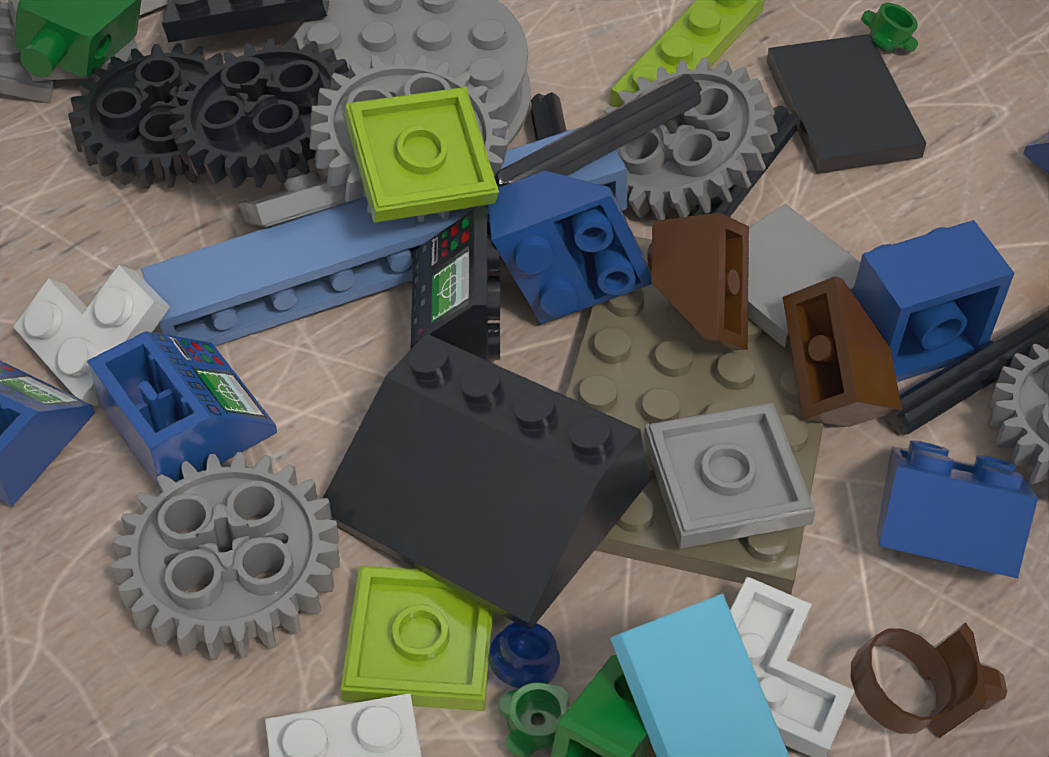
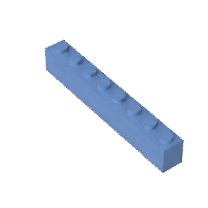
[141,127,627,346]

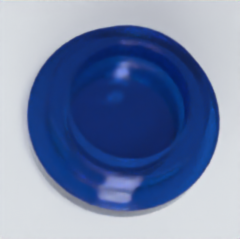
[488,622,560,689]

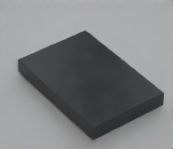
[766,34,927,173]

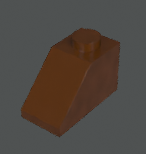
[647,213,749,351]
[782,276,902,427]

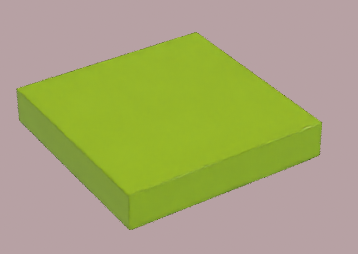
[344,87,499,223]
[341,566,494,711]

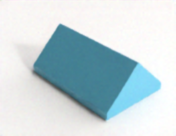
[610,593,789,757]

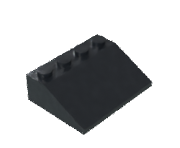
[323,333,650,631]

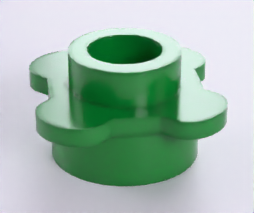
[861,3,918,52]
[499,683,570,757]

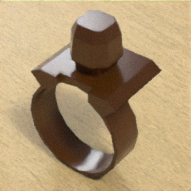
[850,622,1007,738]

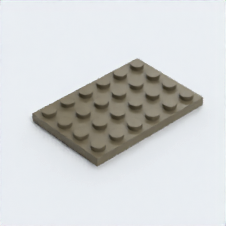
[565,236,824,595]

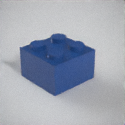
[853,220,1015,382]

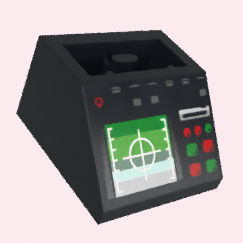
[410,208,500,361]

